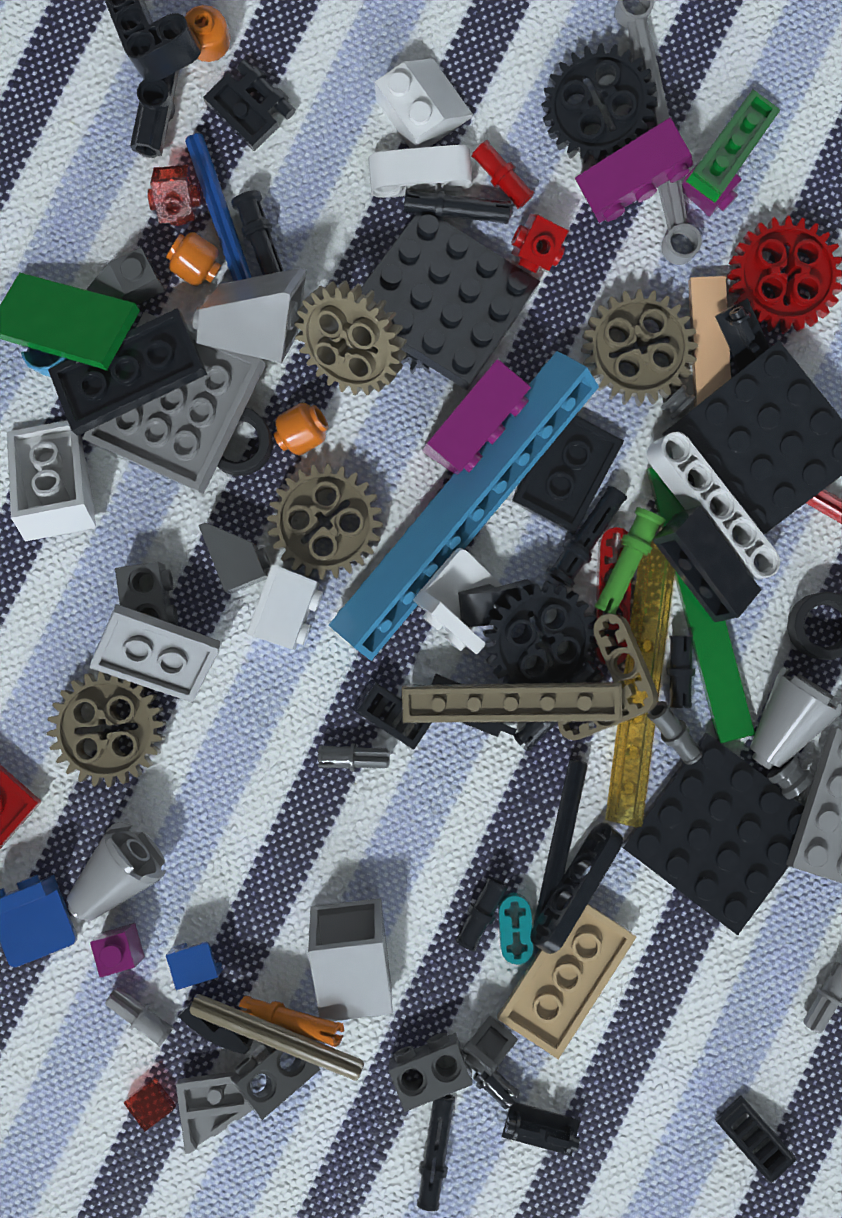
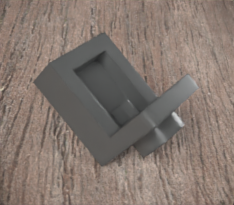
[462,1015,518,1076]

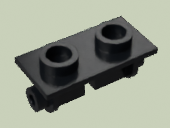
[715,298,770,371]
[502,1102,580,1156]

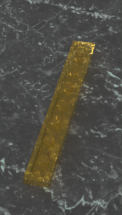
[605,540,675,827]

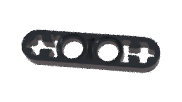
[530,823,623,954]

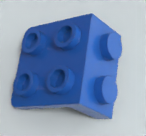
[0,875,77,968]

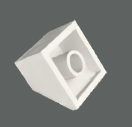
[374,58,473,149]
[246,564,323,650]

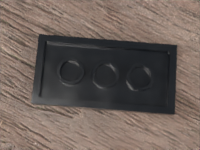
[48,308,207,436]

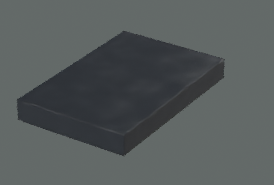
[512,415,624,535]

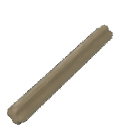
[190,994,364,1081]

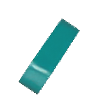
[498,893,533,965]

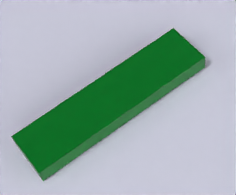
[686,89,780,203]

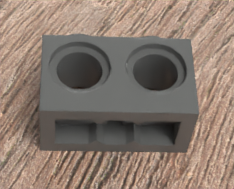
[115,562,178,625]
[389,1032,473,1112]
[230,1044,321,1120]

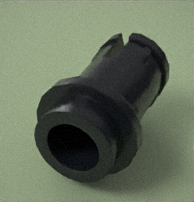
[473,1067,520,1110]

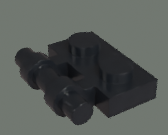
[203,60,296,151]

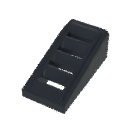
[352,679,432,750]
[715,1095,796,1183]

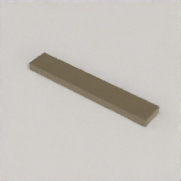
[402,682,622,723]

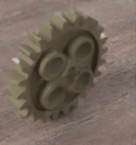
[294,281,407,395]
[581,289,698,406]
[267,464,383,580]
[47,671,166,787]

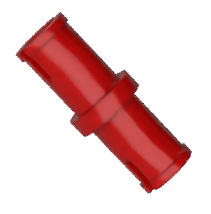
[471,140,535,209]

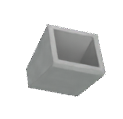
[308,898,393,1021]

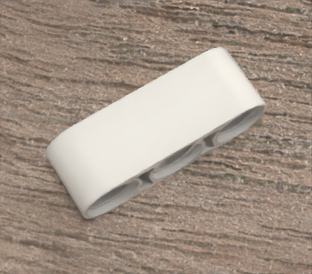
[368,145,473,198]

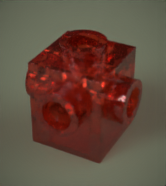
[147,165,201,226]

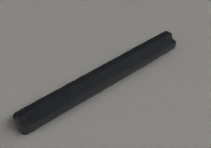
[533,759,588,926]

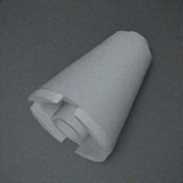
[750,666,842,769]
[67,822,166,921]

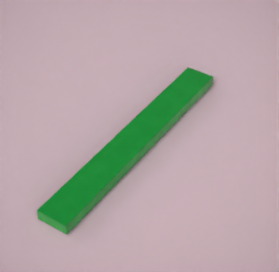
[647,467,755,743]

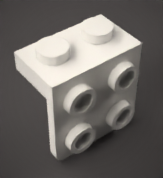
[413,548,502,655]

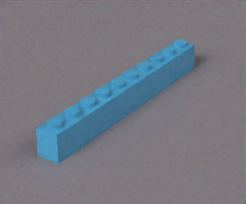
[329,351,599,661]

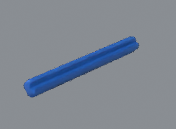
[185,133,252,281]

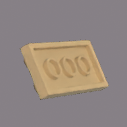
[497,901,637,1060]

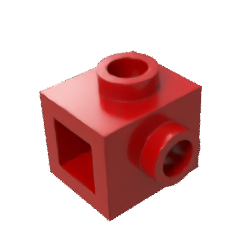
[511,214,569,273]

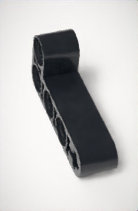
[105,0,201,82]

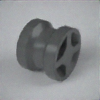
[767,755,815,799]

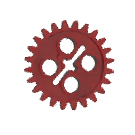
[727,216,842,334]

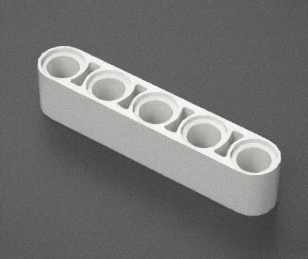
[647,432,780,580]

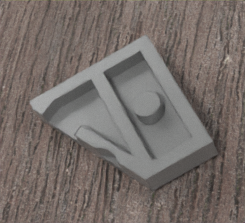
[176,1071,253,1154]

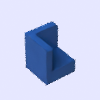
[166,942,223,990]

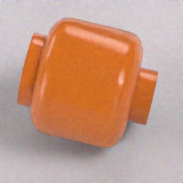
[184,5,231,62]
[166,232,222,286]
[274,402,329,456]

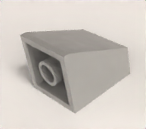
[193,268,306,363]

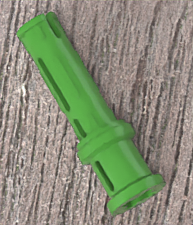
[594,507,666,614]

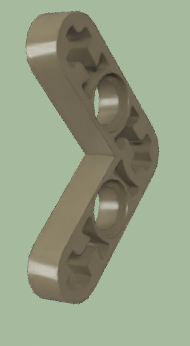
[558,614,658,741]

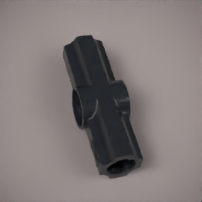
[130,70,180,159]

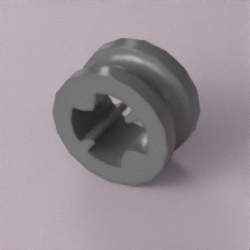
[660,385,696,420]

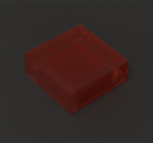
[124,1077,176,1132]

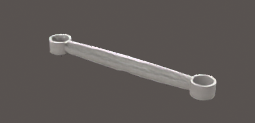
[614,0,702,265]

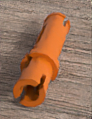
[238,995,344,1047]

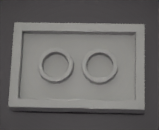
[89,604,220,703]

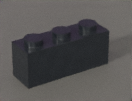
[652,506,761,622]

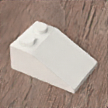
[7,420,96,541]

